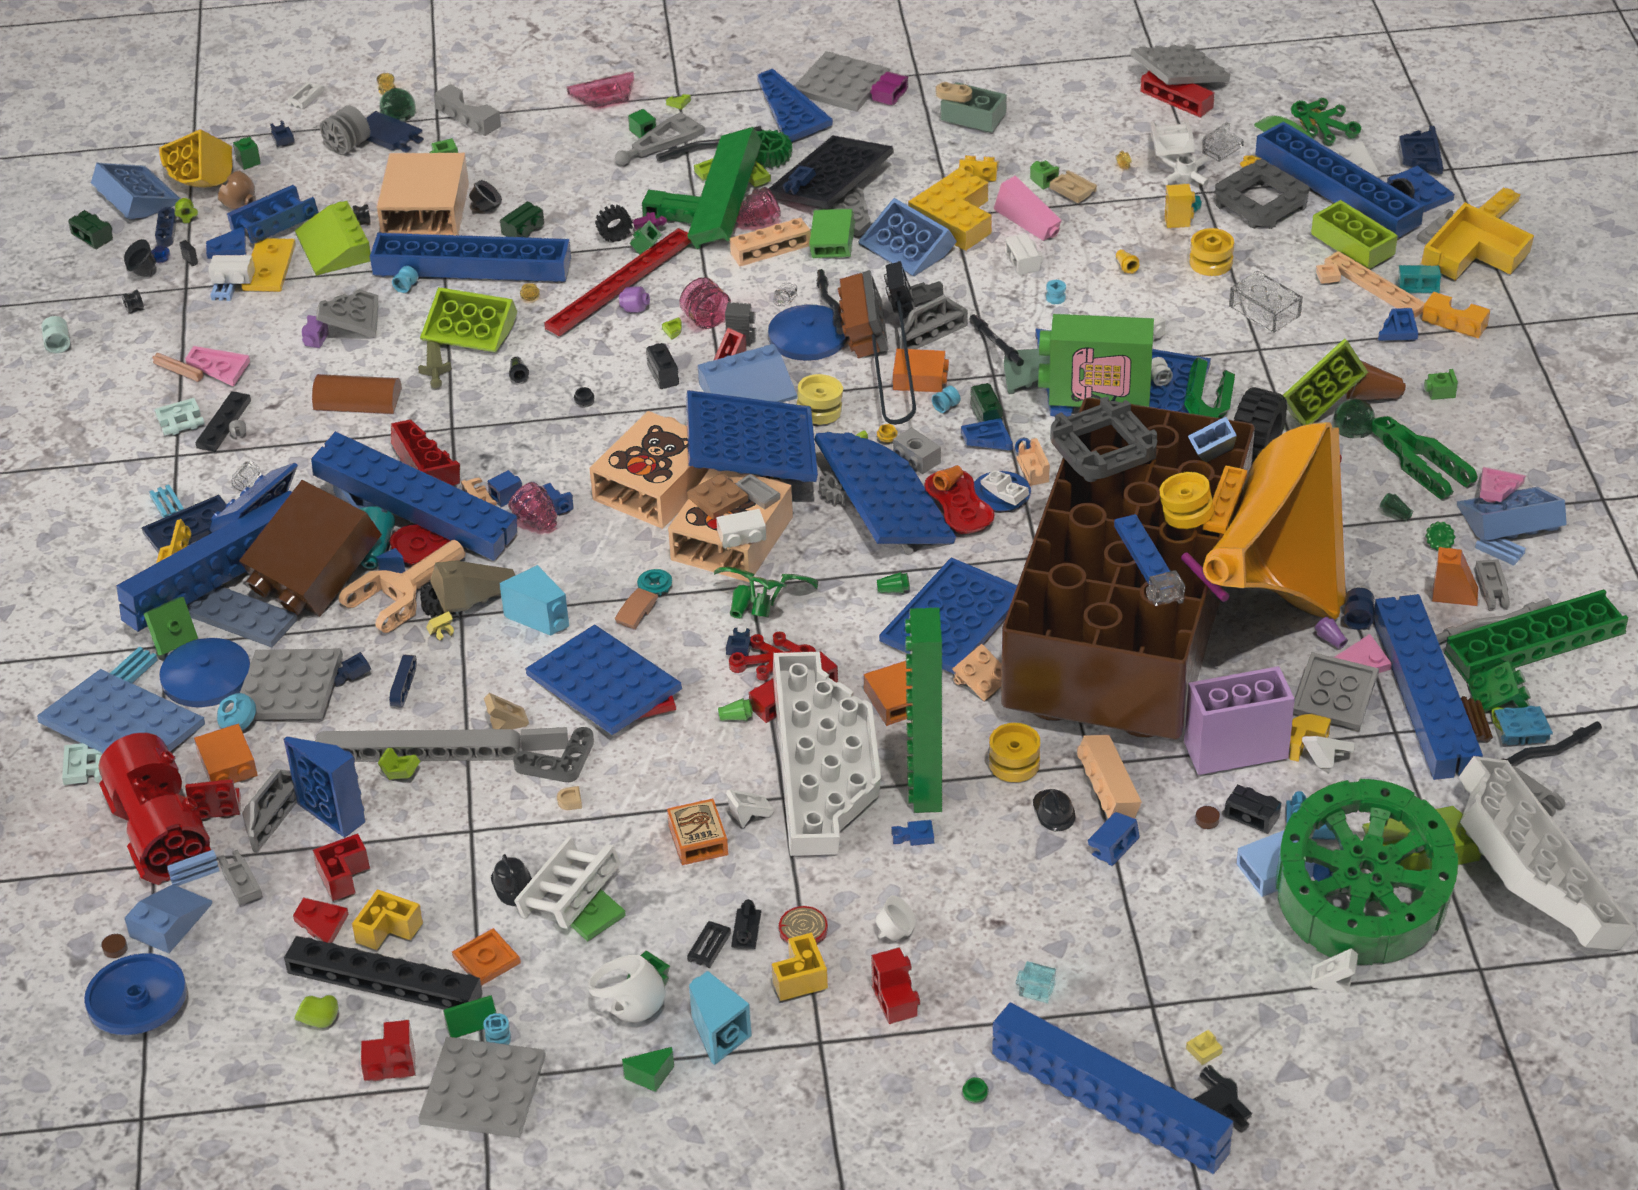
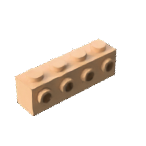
[730,218,811,266]
[1077,735,1142,819]

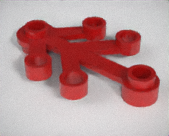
[729,631,816,681]

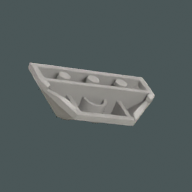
[900,296,968,349]
[242,769,297,853]

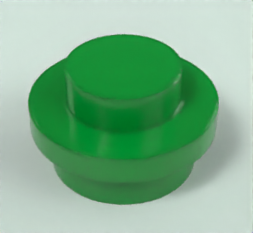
[962,1077,988,1103]

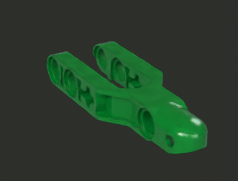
[1184,357,1235,419]
[1371,416,1478,499]

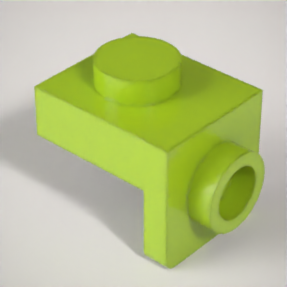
[378,748,421,780]

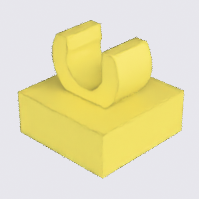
[426,611,454,641]
[1186,1030,1223,1065]

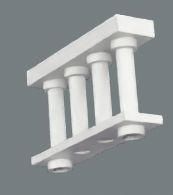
[514,836,621,929]

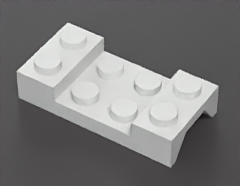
[1150,118,1195,158]

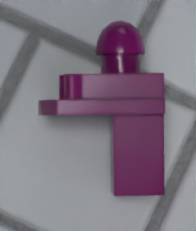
[632,212,667,232]

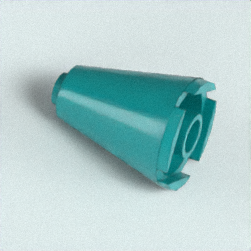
[360,506,395,569]

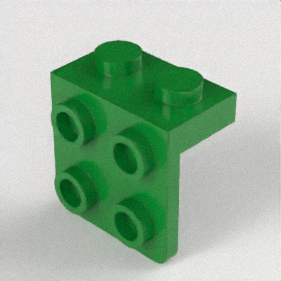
[1468,661,1531,712]

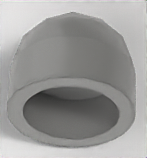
[229,420,246,438]

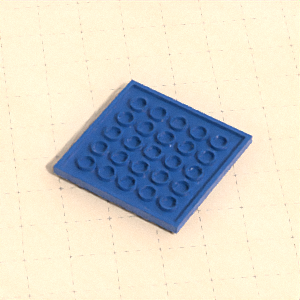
[686,390,818,482]

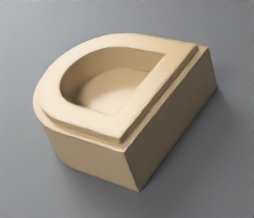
[557,786,582,810]

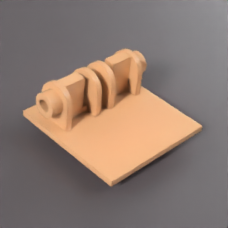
[952,644,1002,701]

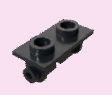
[731,899,762,949]

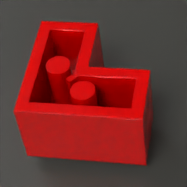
[313,833,370,901]
[871,947,920,1024]
[361,1020,416,1081]

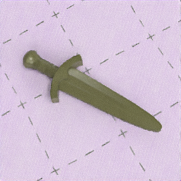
[418,341,452,389]

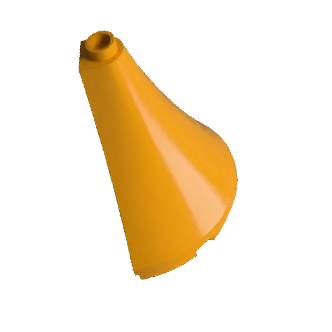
[1203,422,1346,620]

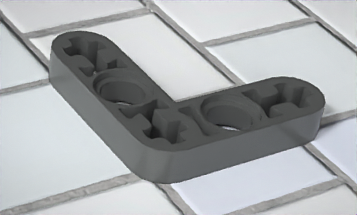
[513,727,594,783]

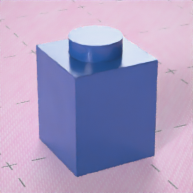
[487,470,523,507]

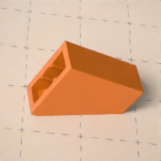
[1432,547,1478,606]

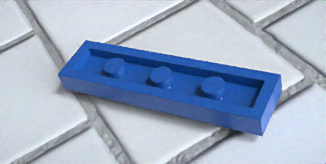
[1114,514,1172,586]

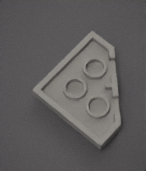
[813,186,871,237]
[316,289,378,338]

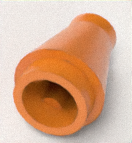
[933,465,963,491]

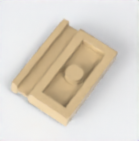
[1050,170,1097,203]

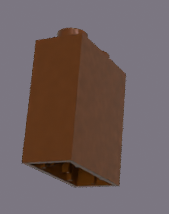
[239,480,382,617]

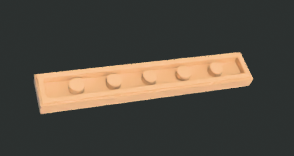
[1324,251,1425,318]

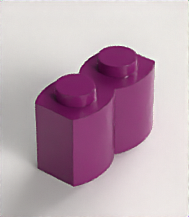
[871,71,908,105]

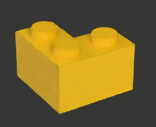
[352,889,423,950]
[771,932,828,1001]

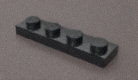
[195,391,251,452]

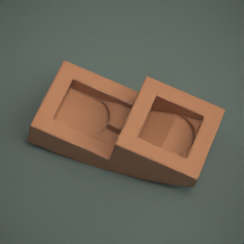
[615,588,658,630]

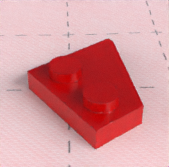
[293,897,349,943]

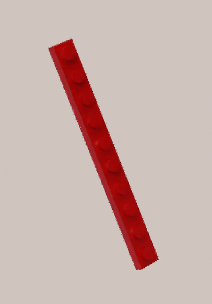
[544,228,691,336]

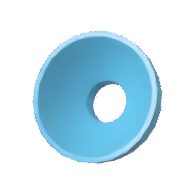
[217,693,256,730]

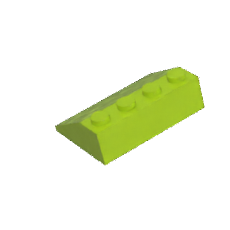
[295,200,371,276]
[420,287,518,352]
[1283,338,1368,425]
[1362,806,1481,871]

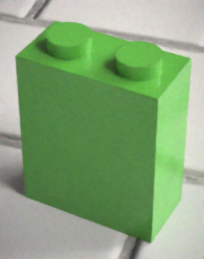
[809,209,855,258]

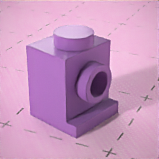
[301,315,329,348]

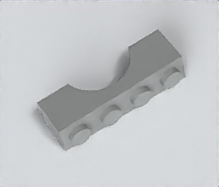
[434,84,501,136]

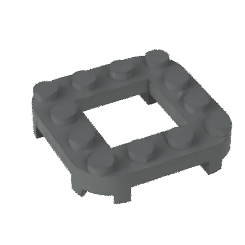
[1215,159,1309,229]
[1050,397,1157,482]

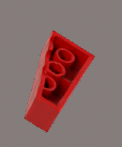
[391,419,460,486]

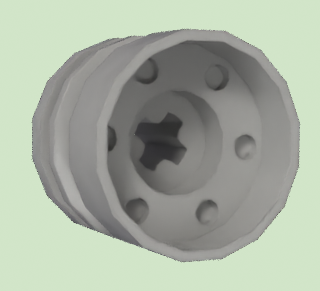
[320,105,370,155]

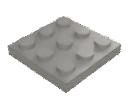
[1293,652,1379,730]

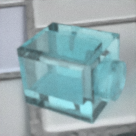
[1016,961,1056,1003]

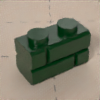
[500,201,544,237]
[68,210,113,249]
[970,383,1003,422]

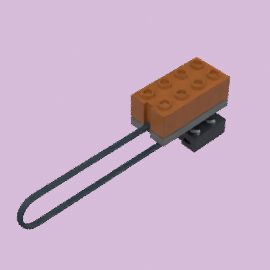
[838,261,916,425]

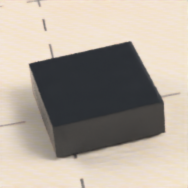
[179,240,198,267]

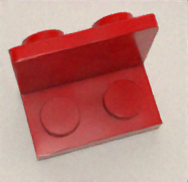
[185,779,241,819]

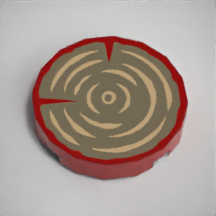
[778,906,828,945]

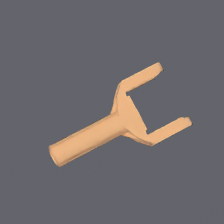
[339,540,465,633]

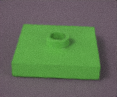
[144,597,198,655]
[570,889,626,942]

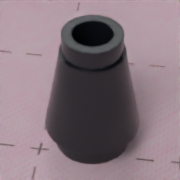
[509,357,529,383]

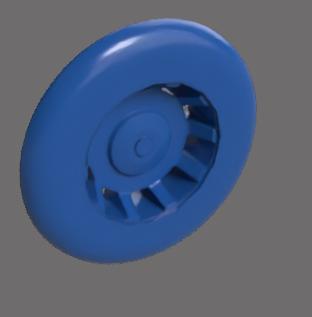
[974,471,1031,511]

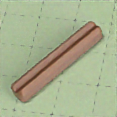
[152,353,204,382]

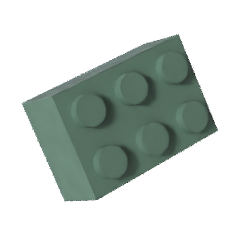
[941,82,1007,132]

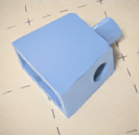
[1188,417,1237,462]

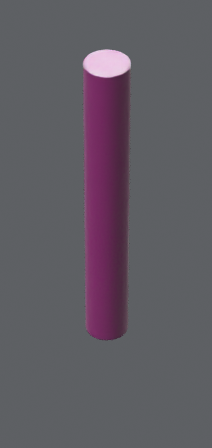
[1181,553,1229,602]

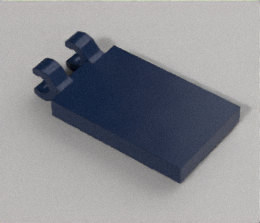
[366,111,424,153]

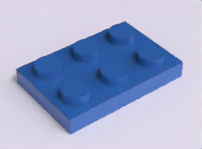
[1387,166,1455,213]

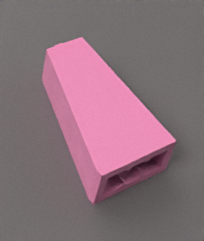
[994,176,1062,241]

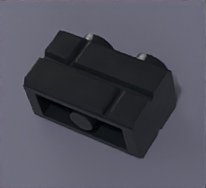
[646,343,679,389]
[1224,784,1282,834]

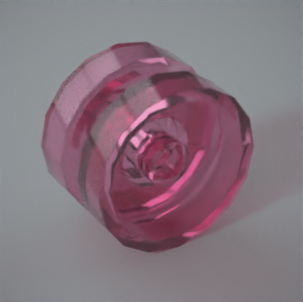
[679,277,731,329]

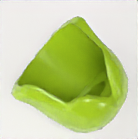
[294,995,338,1028]

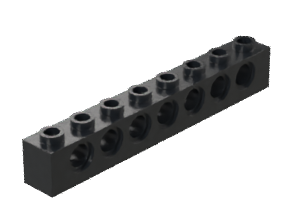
[284,936,483,1010]

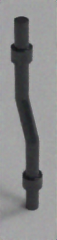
[656,126,762,162]
[816,269,845,335]
[969,314,1024,366]
[1501,721,1602,766]

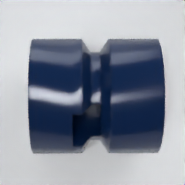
[1344,587,1375,630]

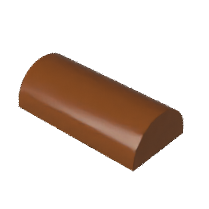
[312,374,402,414]

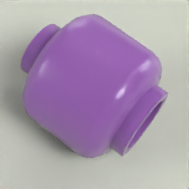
[619,286,650,313]

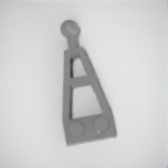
[615,112,705,165]

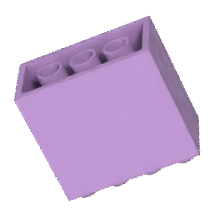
[1184,666,1295,775]

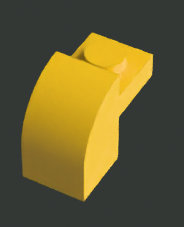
[1289,714,1331,762]

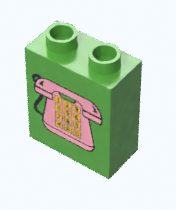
[1038,314,1154,407]

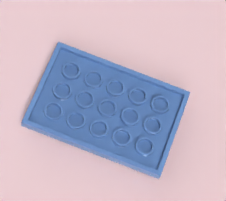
[37,669,205,754]

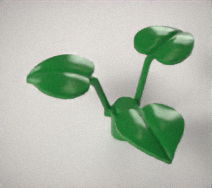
[714,567,819,618]

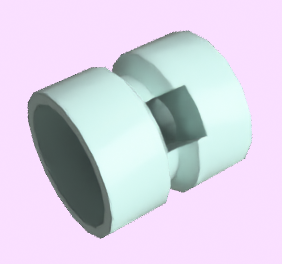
[41,316,70,353]

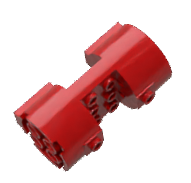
[99,733,211,885]

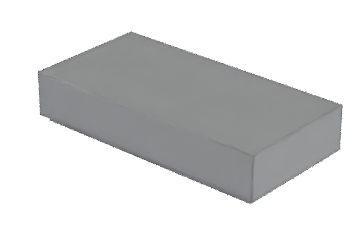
[735,474,780,509]
[520,727,569,751]

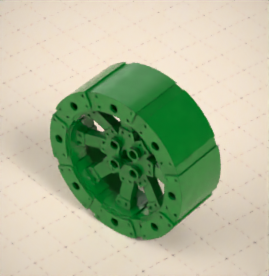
[1276,779,1458,965]

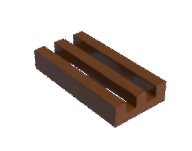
[1461,696,1493,742]

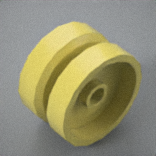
[796,374,843,425]

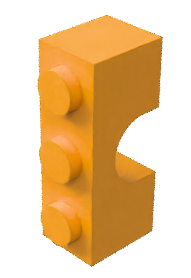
[1422,292,1490,339]

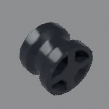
[353,204,371,224]
[122,290,144,313]

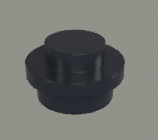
[574,387,594,406]

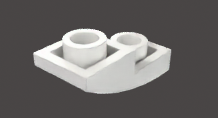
[981,470,1029,505]

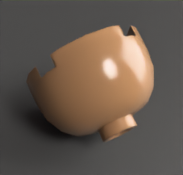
[218,170,255,209]

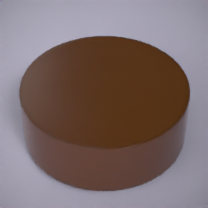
[1195,806,1220,829]
[101,934,128,958]

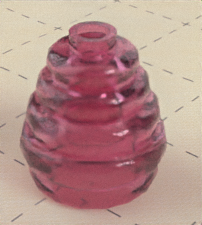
[736,187,781,228]
[508,482,558,531]

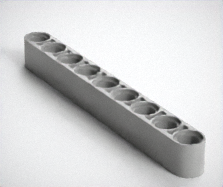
[315,729,521,762]

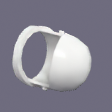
[589,955,666,1023]

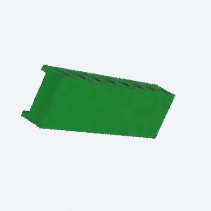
[687,127,762,249]
[1444,589,1628,683]

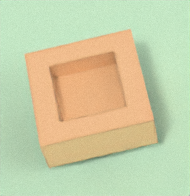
[1316,263,1341,284]

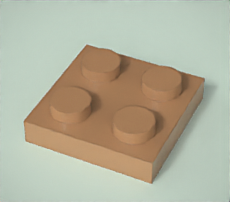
[687,473,748,520]

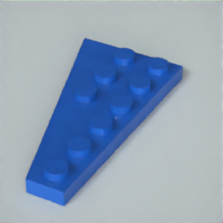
[757,68,833,142]

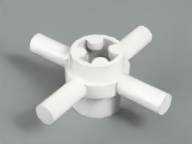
[1163,155,1209,186]

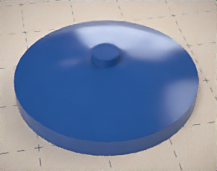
[768,304,848,361]
[159,638,250,708]
[84,953,187,1035]

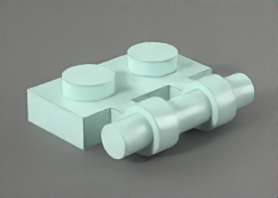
[154,398,205,436]
[62,743,102,785]

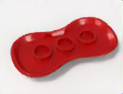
[924,471,995,534]
[390,524,451,565]

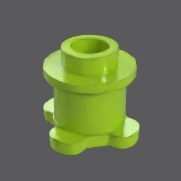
[175,198,198,223]

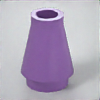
[1315,617,1348,649]

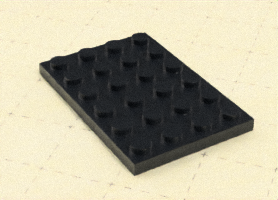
[767,135,894,209]

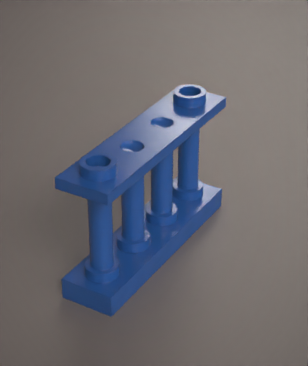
[227,185,319,244]

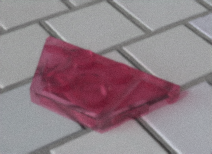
[567,71,634,108]

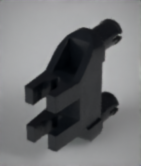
[1171,1065,1252,1132]

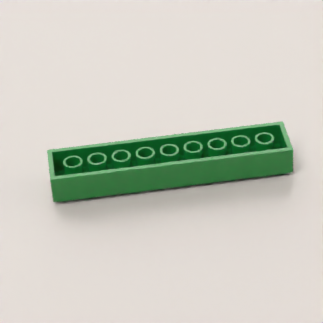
[905,607,942,813]

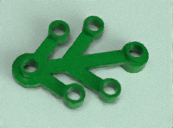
[1291,98,1362,146]

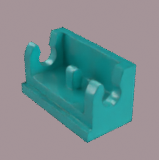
[1398,265,1441,293]

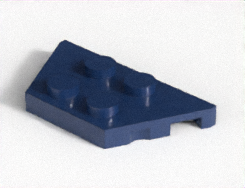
[1398,126,1444,174]

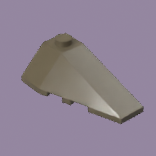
[430,561,515,613]

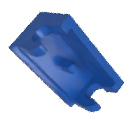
[1088,812,1140,866]

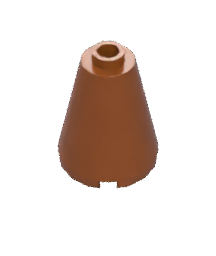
[1345,360,1406,401]

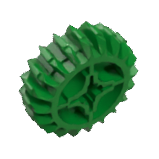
[756,129,793,169]

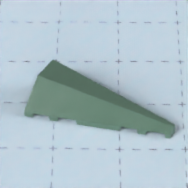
[1004,349,1050,394]

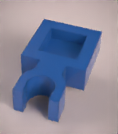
[891,820,934,846]

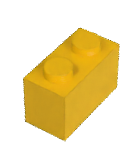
[1164,184,1195,228]

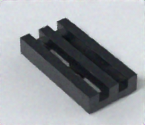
[687,920,731,968]

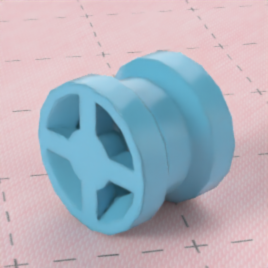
[1046,280,1066,304]

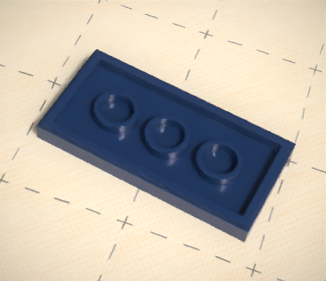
[141,494,227,554]

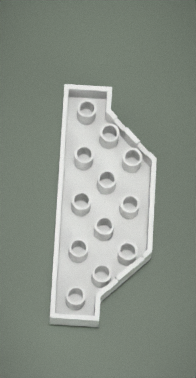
[773,652,881,856]
[1459,756,1636,950]

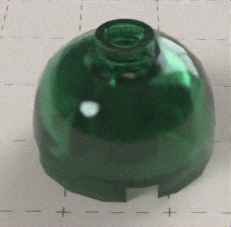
[379,88,416,121]
[1333,399,1375,439]

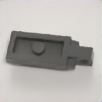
[888,281,944,305]

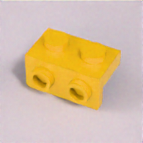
[959,155,999,181]

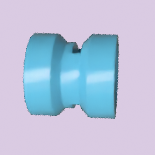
[392,266,418,293]
[932,385,961,413]
[483,1013,511,1045]

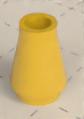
[1115,249,1140,273]

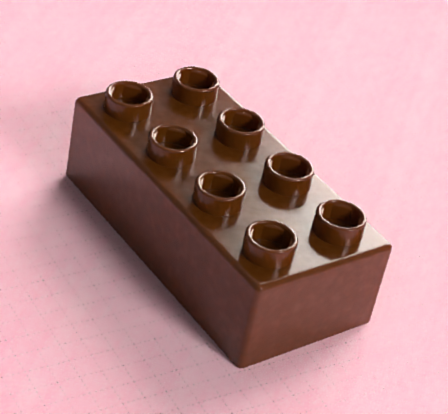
[1001,397,1255,740]

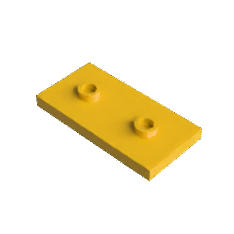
[241,238,296,292]

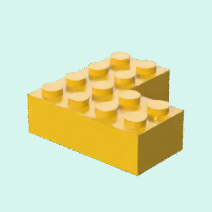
[908,168,992,251]
[1421,202,1534,280]

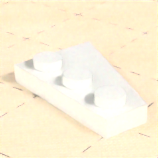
[1335,142,1381,179]

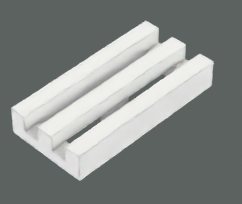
[287,82,324,110]

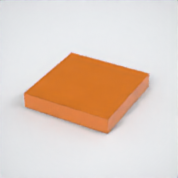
[452,928,521,986]

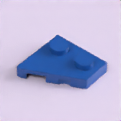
[206,227,246,259]
[1378,308,1418,341]
[961,418,1013,450]

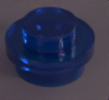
[151,246,170,263]

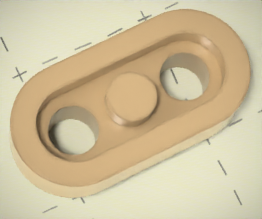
[936,82,972,102]

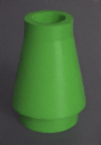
[718,698,753,721]

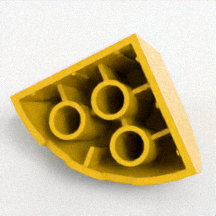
[159,129,232,188]

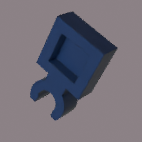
[270,121,295,147]
[783,166,816,194]
[726,627,751,656]
[334,652,371,686]

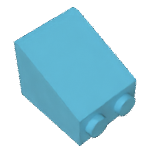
[500,565,569,636]
[689,971,752,1065]

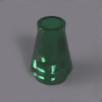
[1380,493,1414,522]

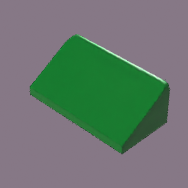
[443,995,496,1038]

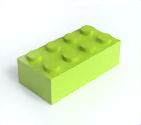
[1311,200,1398,269]

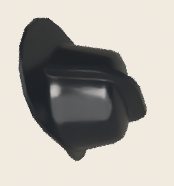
[469,180,502,211]
[124,239,156,276]
[1033,789,1076,831]
[491,854,532,906]

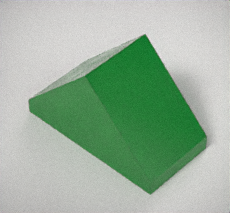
[622,1047,674,1092]

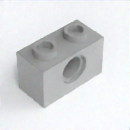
[893,427,941,474]

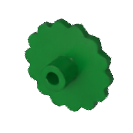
[1425,521,1456,551]

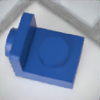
[543,483,574,516]

